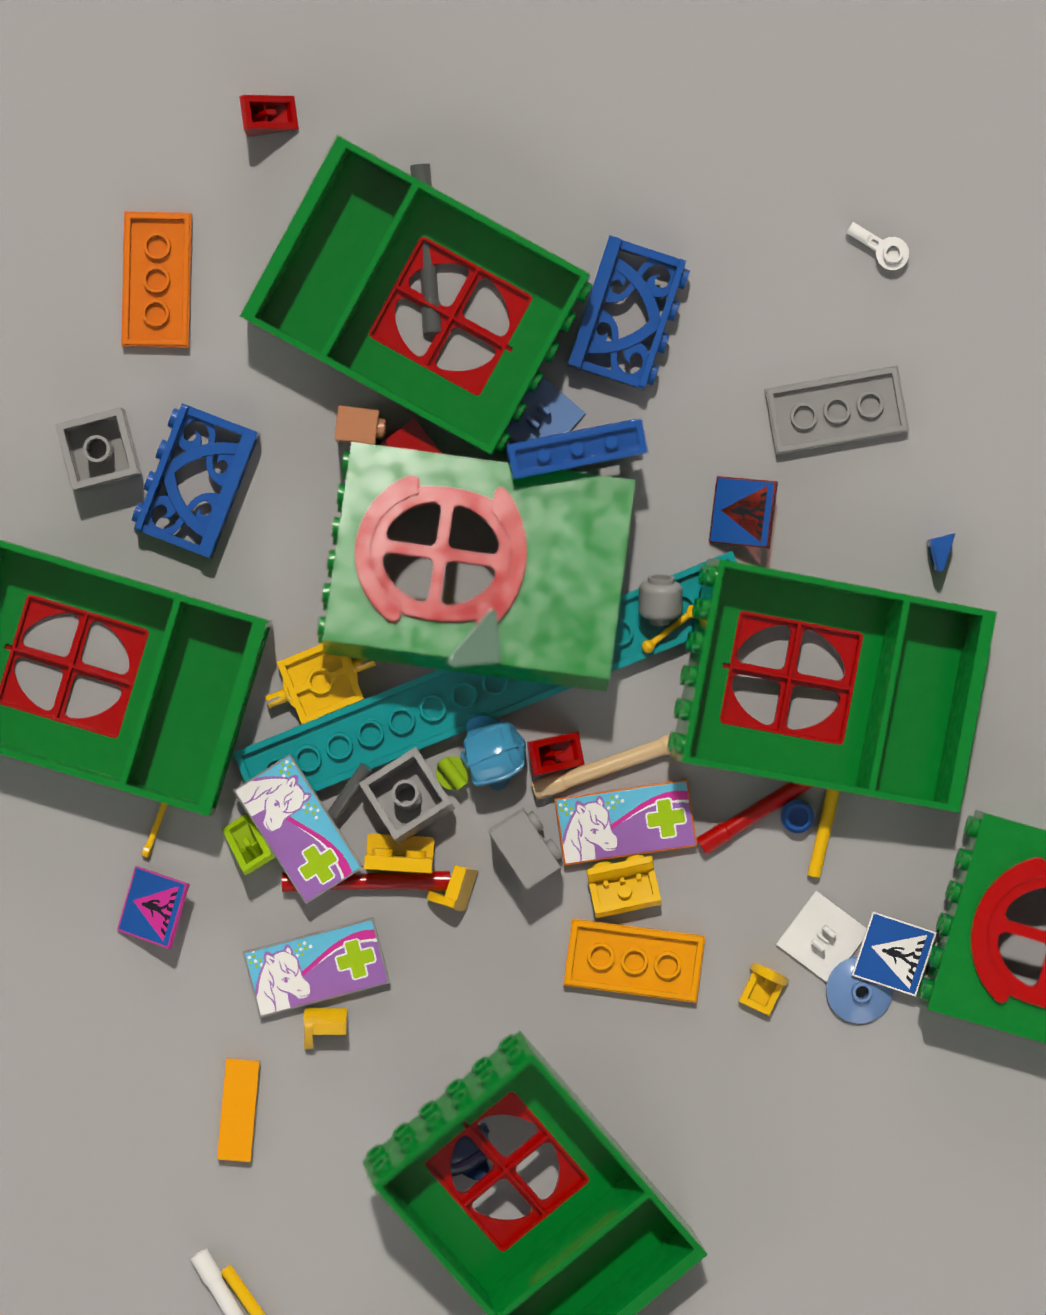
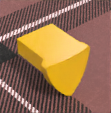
[426,865,478,911]
[738,962,789,1016]
[303,1007,348,1049]

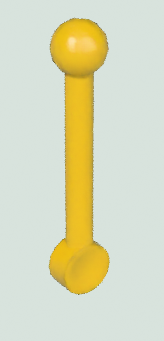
[641,605,693,653]
[141,803,168,858]

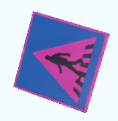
[117,866,190,949]

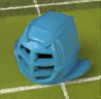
[460,712,526,791]

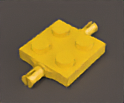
[265,644,376,724]

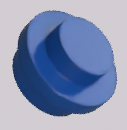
[781,800,815,833]

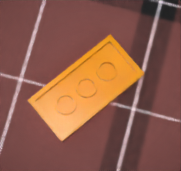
[563,918,705,1003]

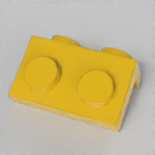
[586,855,662,918]

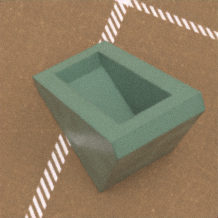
[447,607,501,667]

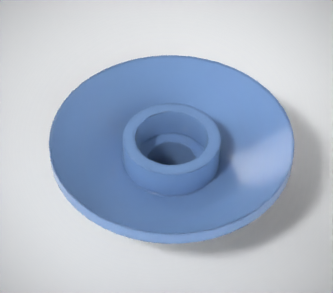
[826,957,893,1024]

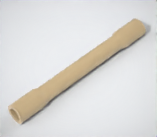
[531,734,671,801]

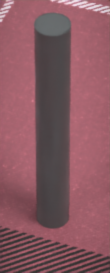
[328,763,372,823]

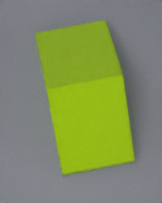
[222,813,275,876]

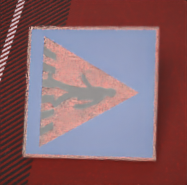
[708,476,778,549]

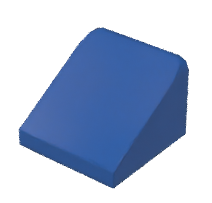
[926,533,955,572]

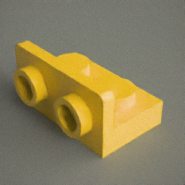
[364,833,435,873]

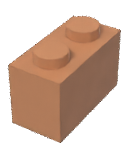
[334,405,387,445]

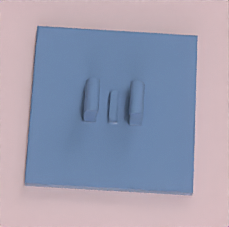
[506,377,585,442]

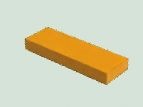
[217,1057,260,1162]

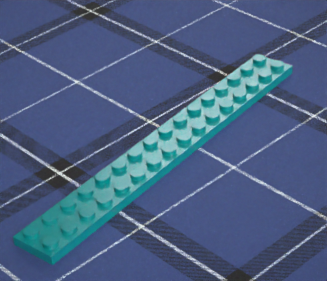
[233,551,737,792]

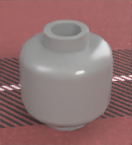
[638,574,683,626]

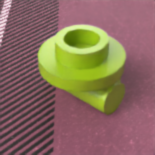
[436,756,469,791]

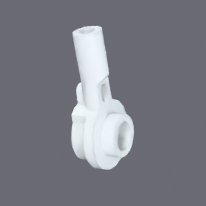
[846,222,909,270]

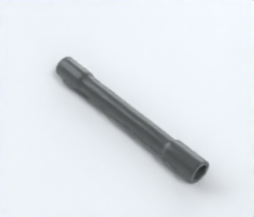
[410,164,442,334]

